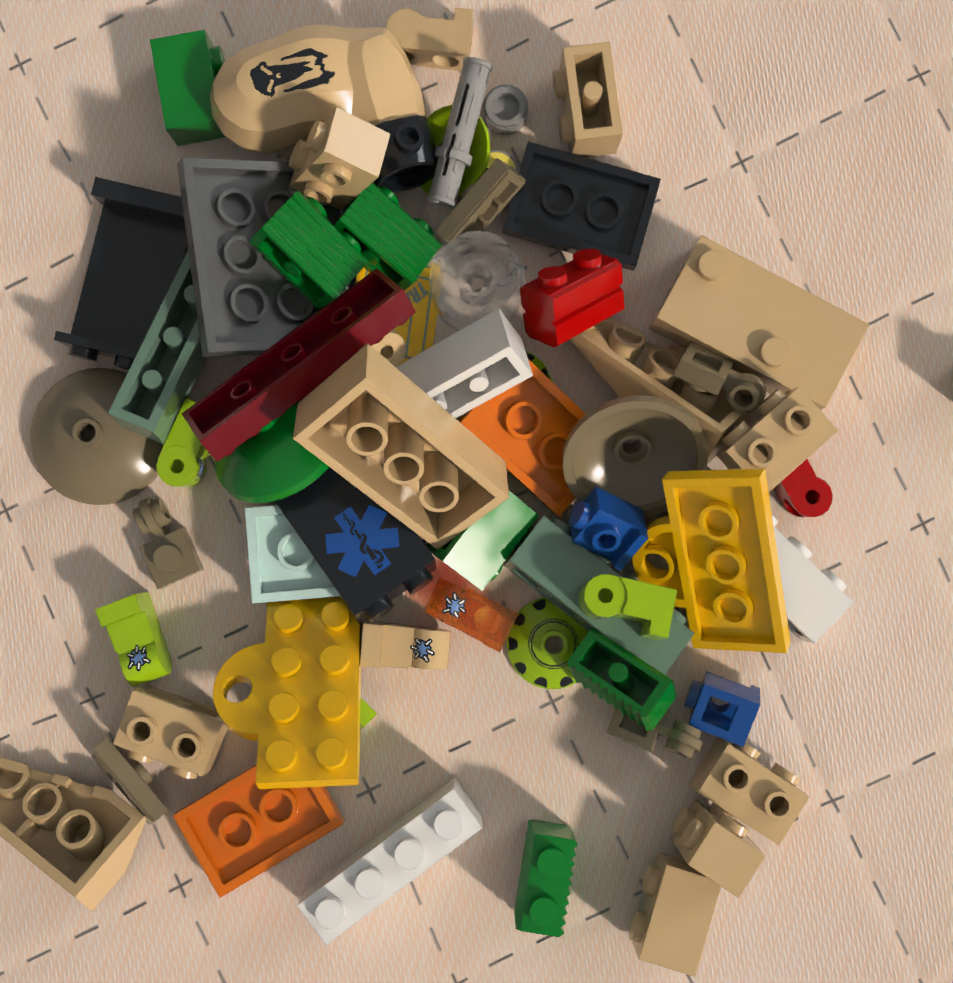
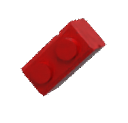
[520,249,625,348]

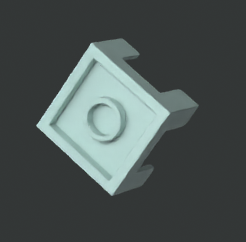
[245,505,340,604]

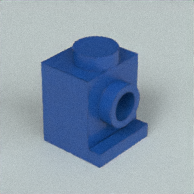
[569,487,648,570]
[684,671,760,747]

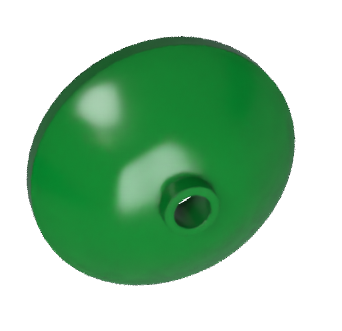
[214,390,329,503]

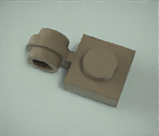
[673,342,766,412]
[133,498,204,589]
[606,708,703,759]

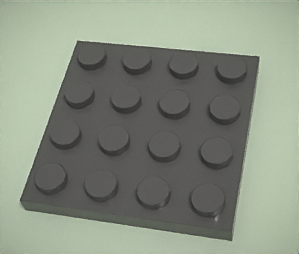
[177,157,356,357]

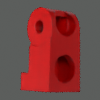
[773,459,833,517]

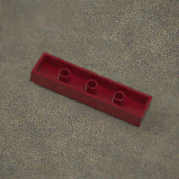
[181,268,416,462]

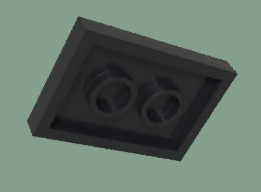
[502,141,661,271]

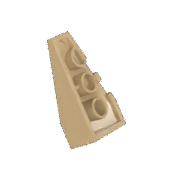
[570,317,752,465]
[0,757,147,911]

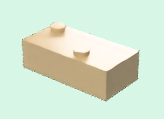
[649,235,870,410]
[293,344,509,550]

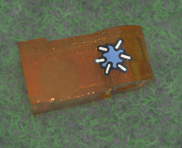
[424,577,518,652]

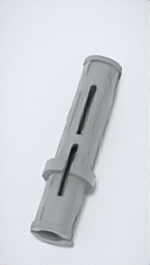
[426,57,493,208]

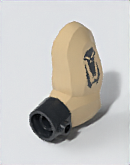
[209,25,438,193]

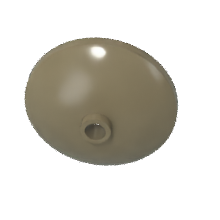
[30,368,164,505]
[562,395,708,518]

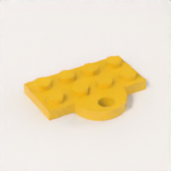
[632,468,791,653]
[213,597,362,789]

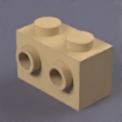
[553,41,623,157]
[289,107,390,210]
[716,386,839,493]
[113,684,228,779]
[689,737,810,845]
[671,800,766,898]
[629,852,721,977]

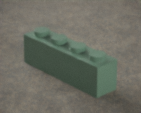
[108,252,207,444]
[504,516,695,675]

